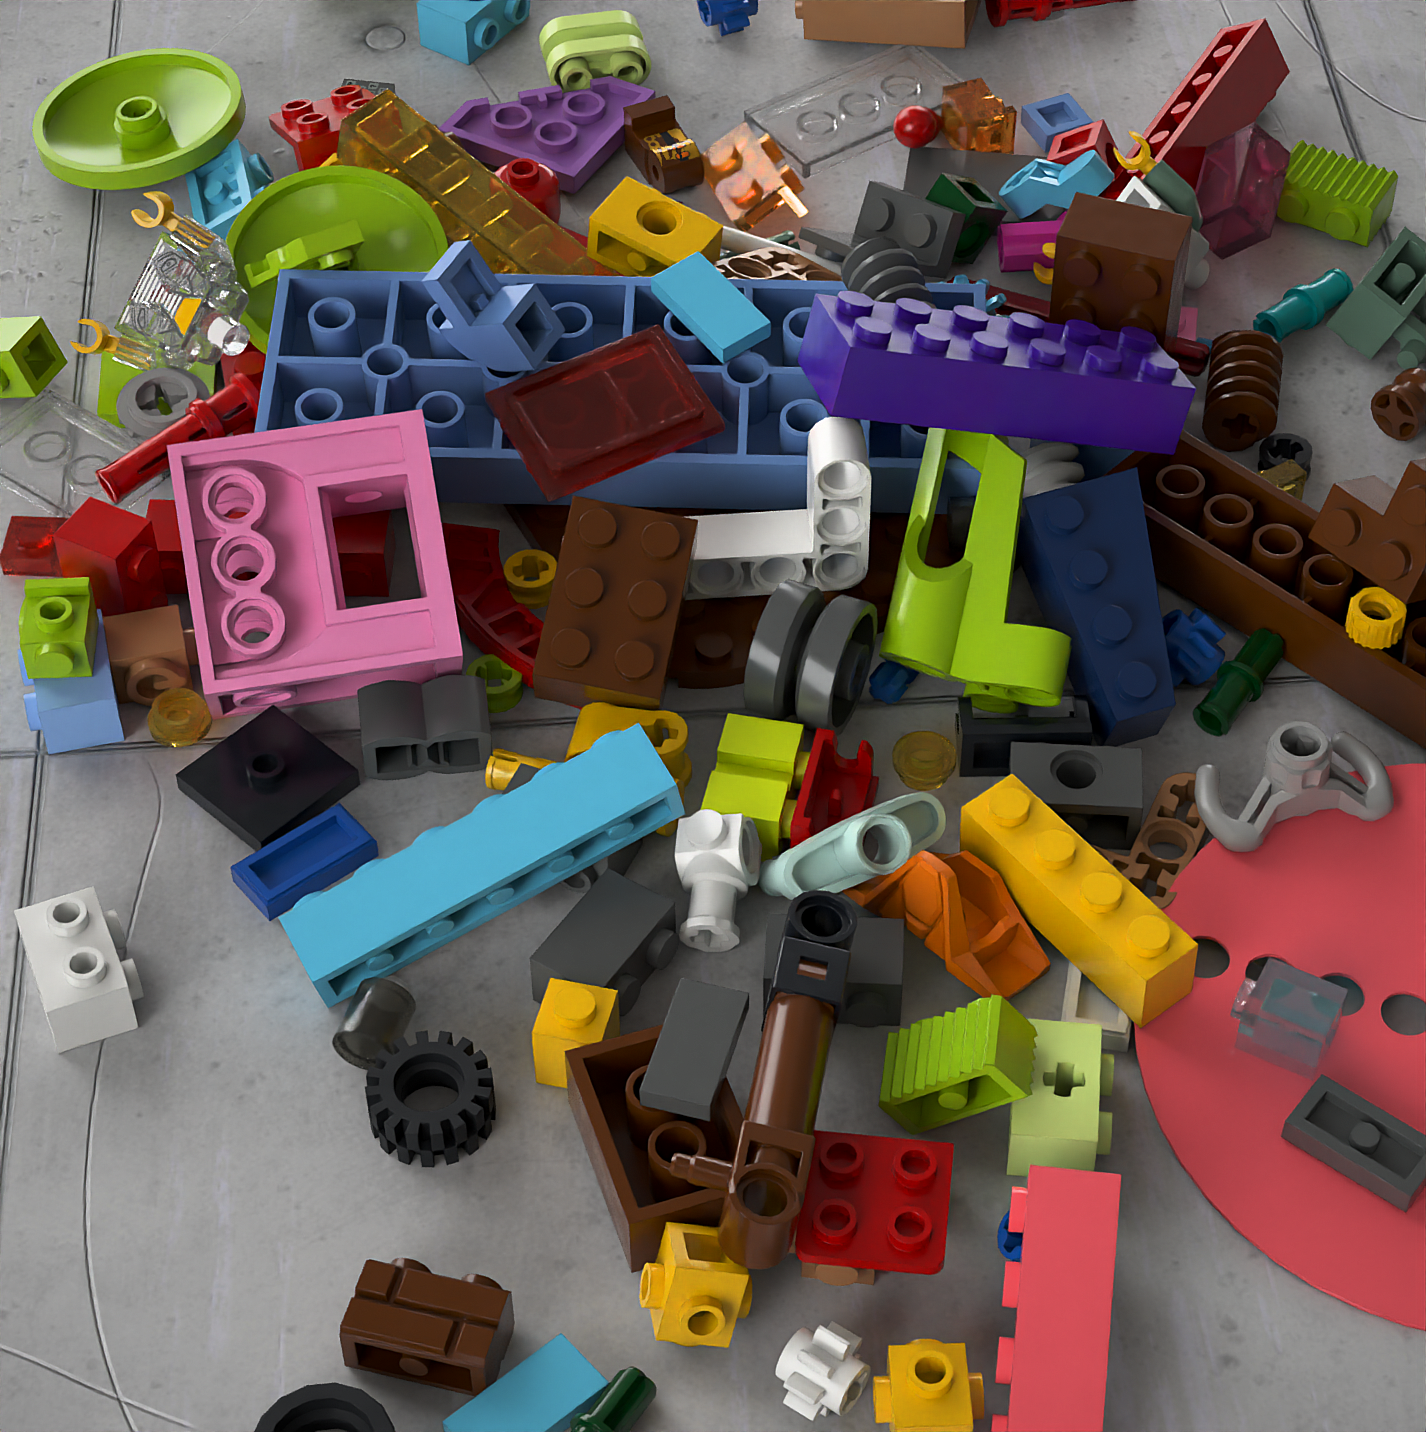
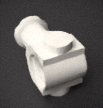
[675,809,762,952]

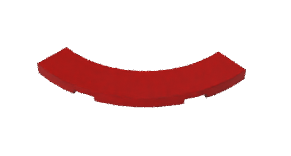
[441,523,583,710]

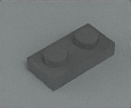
[1281,1074,1426,1212]

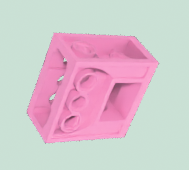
[167,409,463,720]

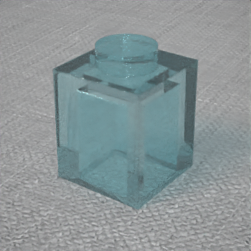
[1230,957,1348,1081]

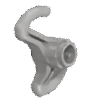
[1194,721,1394,852]

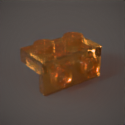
[700,121,808,232]

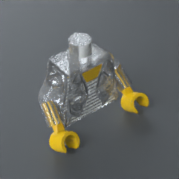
[70,191,250,372]

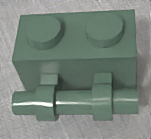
[1326,227,1426,370]

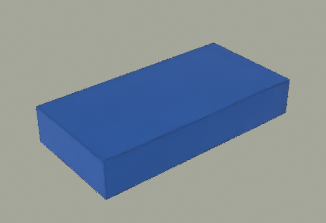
[230,803,379,921]

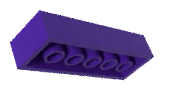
[797,291,1196,455]

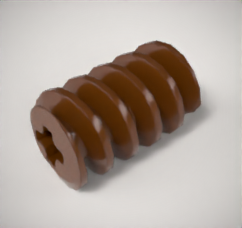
[1202,330,1284,452]

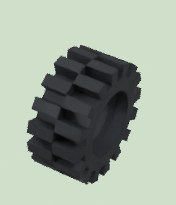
[365,1030,496,1167]

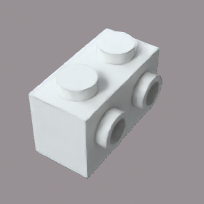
[14,886,144,1053]

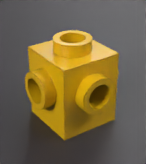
[639,1222,752,1348]
[873,1339,984,1432]

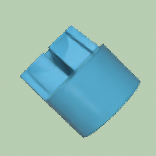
[999,150,1114,219]

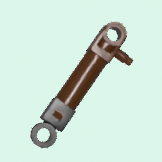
[669,890,857,1270]

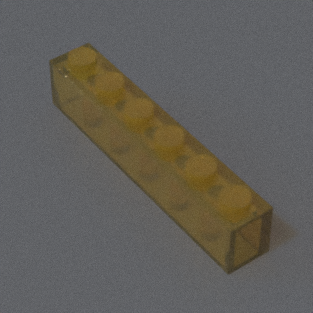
[336,88,620,276]

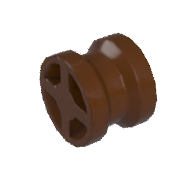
[1370,368,1426,441]

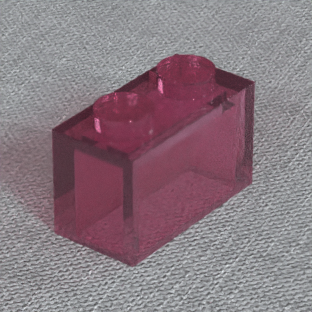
[1195,122,1291,260]

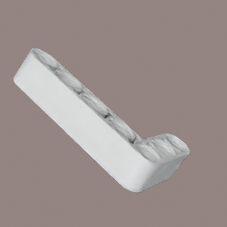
[561,416,872,600]

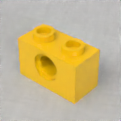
[587,176,724,277]

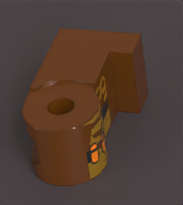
[623,95,704,195]

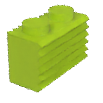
[1266,140,1398,248]
[878,994,1038,1135]

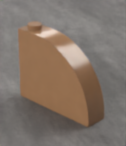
[795,0,982,49]

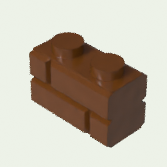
[339,1258,515,1397]

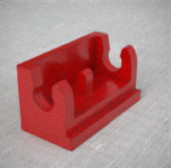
[790,728,879,849]

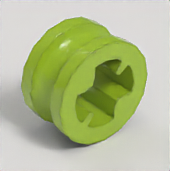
[466,654,523,713]

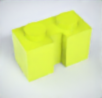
[700,713,810,862]

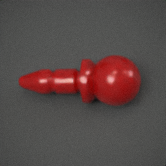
[893,105,943,149]

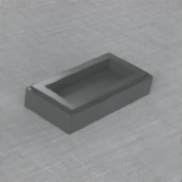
[639,978,749,1121]

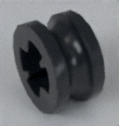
[1258,433,1313,488]

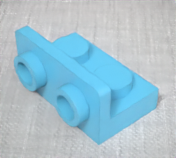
[185,139,274,250]

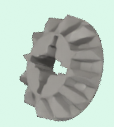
[116,368,210,440]

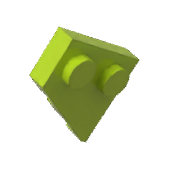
[244,219,364,288]

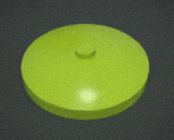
[32,48,246,190]
[221,165,449,354]

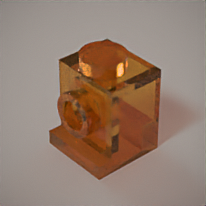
[941,78,1017,154]

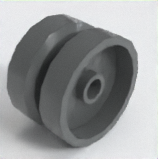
[743,579,878,737]

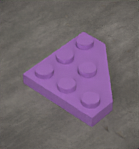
[438,76,656,194]

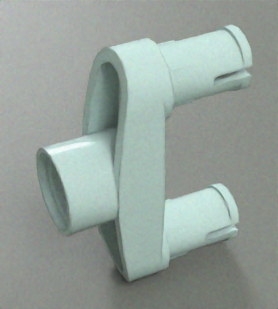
[758,792,946,900]

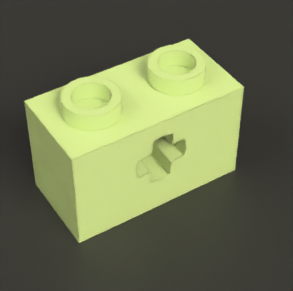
[1006,1018,1114,1177]

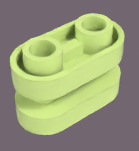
[539,10,651,93]

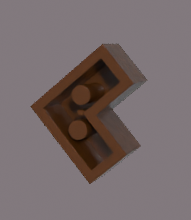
[1308,458,1426,604]

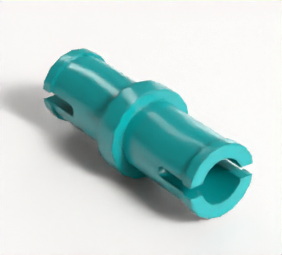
[1253,268,1353,343]

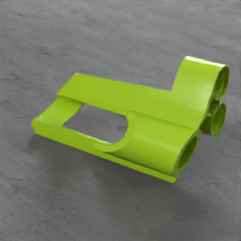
[879,427,1072,714]

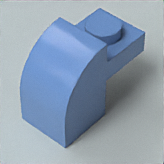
[421,240,566,372]

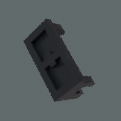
[955,695,1093,777]

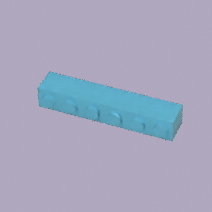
[278,723,685,1008]

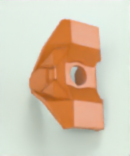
[842,850,1051,1001]

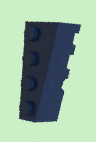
[1016,467,1176,747]

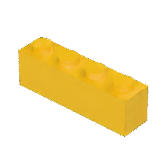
[959,774,1198,1028]

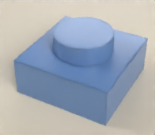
[1021,93,1093,153]

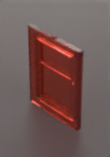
[485,324,725,502]

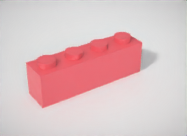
[991,1165,1121,1432]

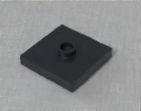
[176,705,360,851]

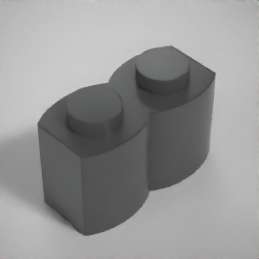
[357,674,493,780]

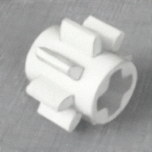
[776,1321,871,1422]

